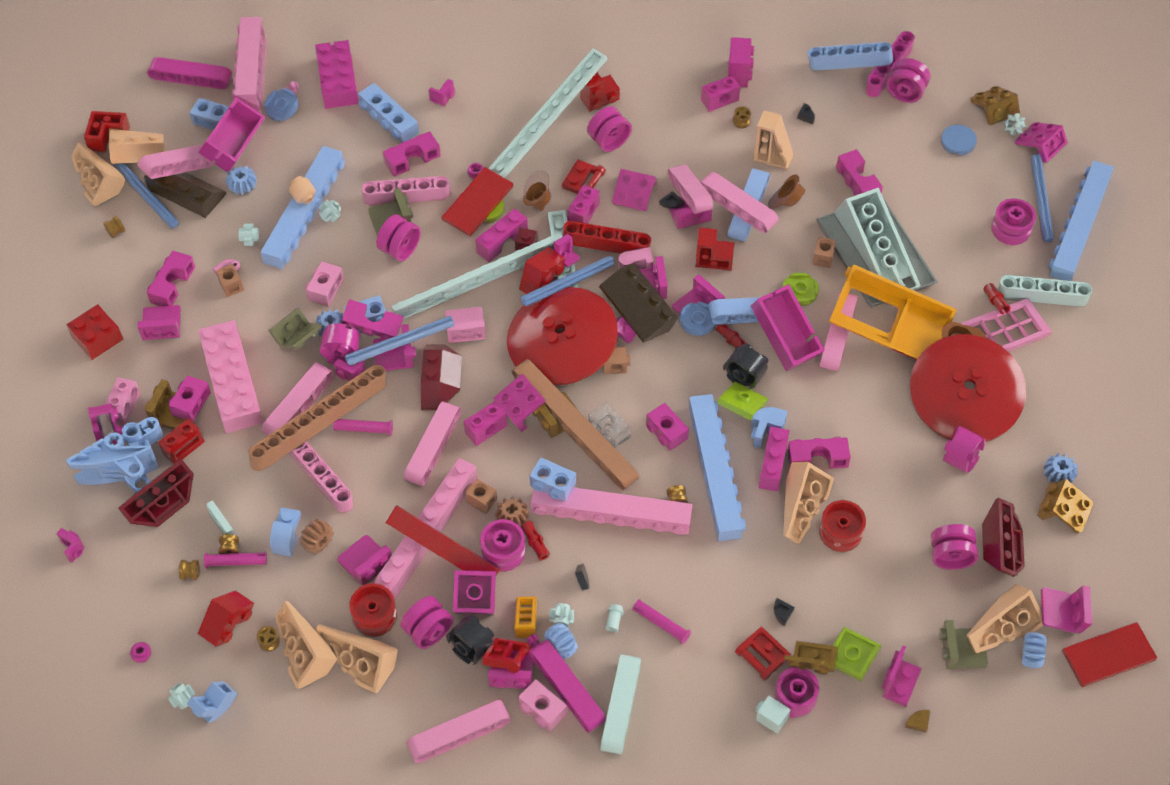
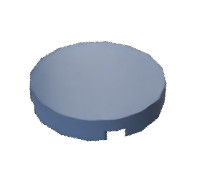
[264,88,299,121]
[941,125,977,155]
[680,302,716,336]

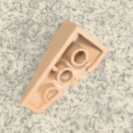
[71,142,125,206]
[783,462,834,544]
[966,584,1043,653]
[275,601,337,689]
[316,625,398,693]

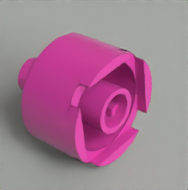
[320,323,361,365]
[943,426,986,473]
[775,667,819,718]

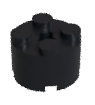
[723,343,769,389]
[446,614,494,665]

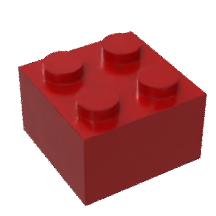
[66,304,124,360]

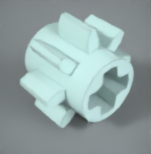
[1003,113,1027,135]
[319,200,341,222]
[239,224,259,246]
[549,603,574,628]
[167,683,195,709]

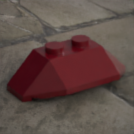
[421,344,462,410]
[118,458,194,527]
[982,497,1025,577]

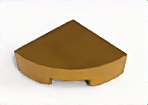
[905,710,931,732]

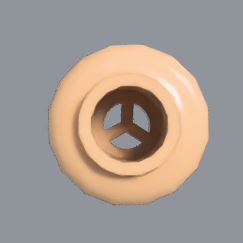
[289,176,316,204]

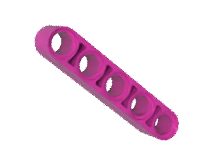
[866,31,915,97]
[147,57,232,89]
[529,639,606,733]

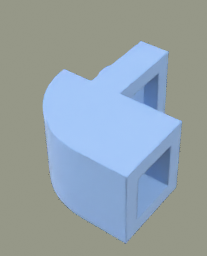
[751,407,788,448]
[270,507,301,557]
[187,681,238,723]

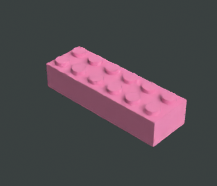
[232,17,266,114]
[198,320,263,433]

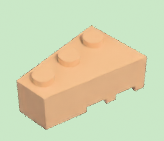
[754,110,793,170]
[109,129,165,164]

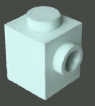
[755,696,791,734]

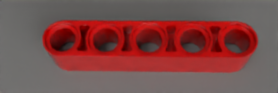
[562,221,652,254]

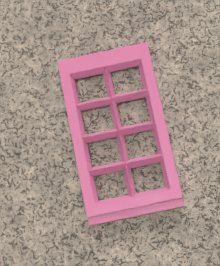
[961,298,1052,352]

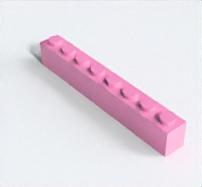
[374,458,477,600]
[531,485,693,535]

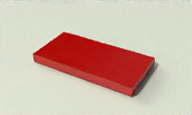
[442,167,514,237]
[1062,622,1158,687]

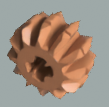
[495,496,529,528]
[299,518,334,554]

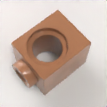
[813,237,836,268]
[216,264,244,297]
[604,347,630,374]
[465,479,497,514]

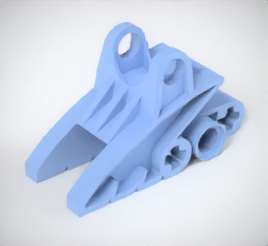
[66,417,163,492]

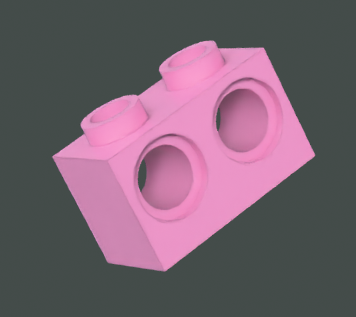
[105,377,140,425]

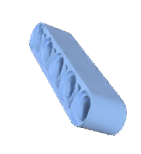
[808,42,893,70]
[727,168,770,242]
[708,297,769,325]

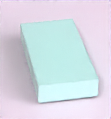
[206,500,235,535]

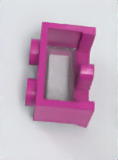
[88,403,123,445]

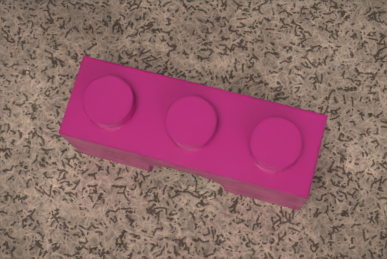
[383,131,441,177]
[836,149,883,196]
[475,208,528,262]
[147,250,195,306]
[342,299,403,341]
[759,427,790,492]
[787,437,851,469]

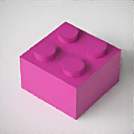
[728,37,754,87]
[453,570,496,615]

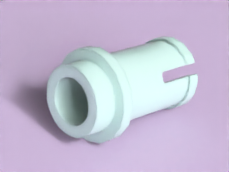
[605,604,624,632]

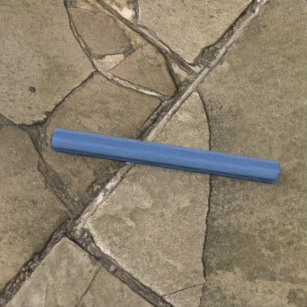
[1031,154,1054,242]
[113,163,179,229]
[521,256,615,306]
[345,316,454,365]

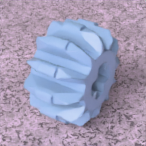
[226,165,257,195]
[315,308,343,336]
[1044,453,1078,483]
[544,623,577,660]
[1022,632,1047,668]

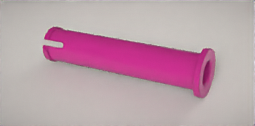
[333,419,393,436]
[204,552,267,569]
[632,599,691,645]

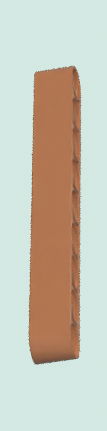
[511,359,639,490]
[248,365,386,471]

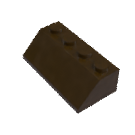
[144,172,227,218]
[599,263,678,343]

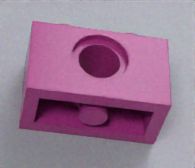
[701,75,740,112]
[567,185,600,223]
[169,375,211,422]
[463,401,507,446]
[646,403,689,451]

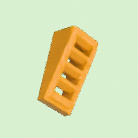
[514,596,537,638]

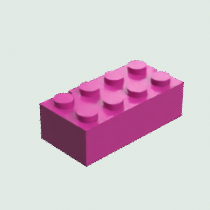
[315,40,359,109]
[198,97,266,173]
[750,284,825,372]

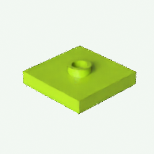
[717,382,769,420]
[833,627,881,682]

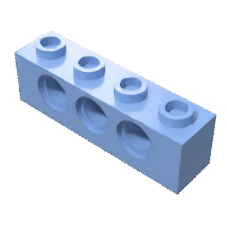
[358,83,419,143]

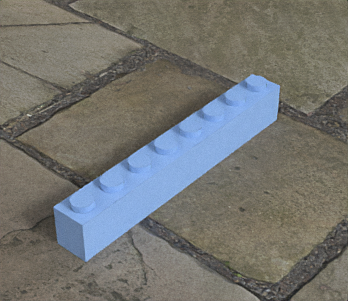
[260,146,345,269]
[1048,160,1114,281]
[689,394,746,542]

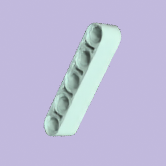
[997,275,1092,307]
[600,654,641,755]

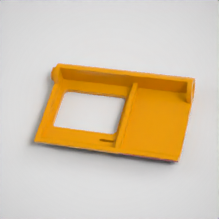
[829,264,957,361]

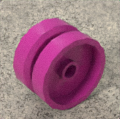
[886,58,931,103]
[587,106,632,152]
[991,198,1036,245]
[376,214,421,261]
[480,519,526,572]
[930,524,978,570]
[400,596,454,649]

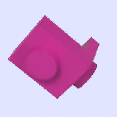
[429,79,455,106]
[554,234,579,267]
[616,316,636,344]
[334,359,366,381]
[56,528,85,563]

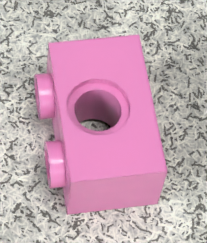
[305,262,344,307]
[518,679,567,731]

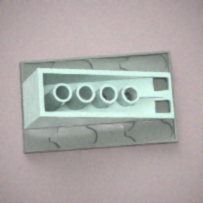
[816,188,938,307]

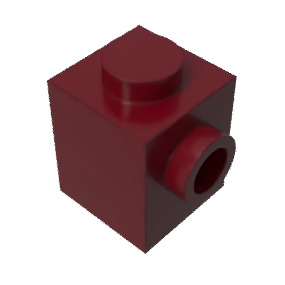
[515,227,538,251]

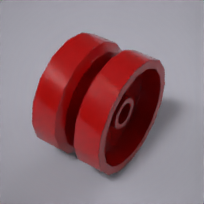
[819,500,866,552]
[349,583,397,637]

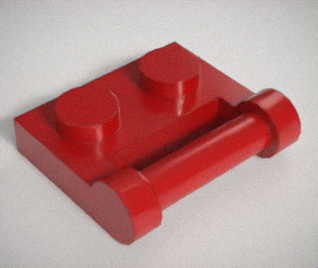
[562,159,606,194]
[735,626,791,681]
[483,638,531,673]

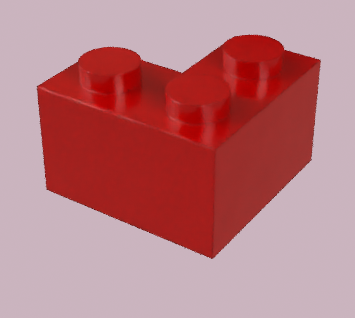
[580,72,620,112]
[84,111,130,152]
[695,227,735,271]
[519,247,566,294]
[197,590,254,647]

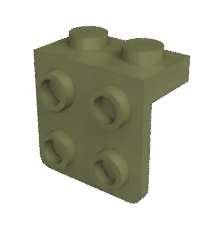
[368,188,413,235]
[268,308,322,350]
[939,620,988,669]

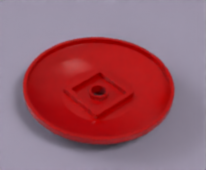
[507,287,618,385]
[910,334,1026,442]

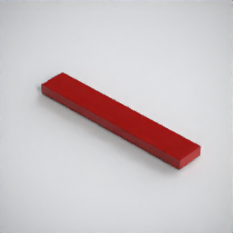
[385,505,500,576]

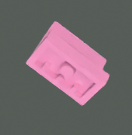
[445,307,486,343]

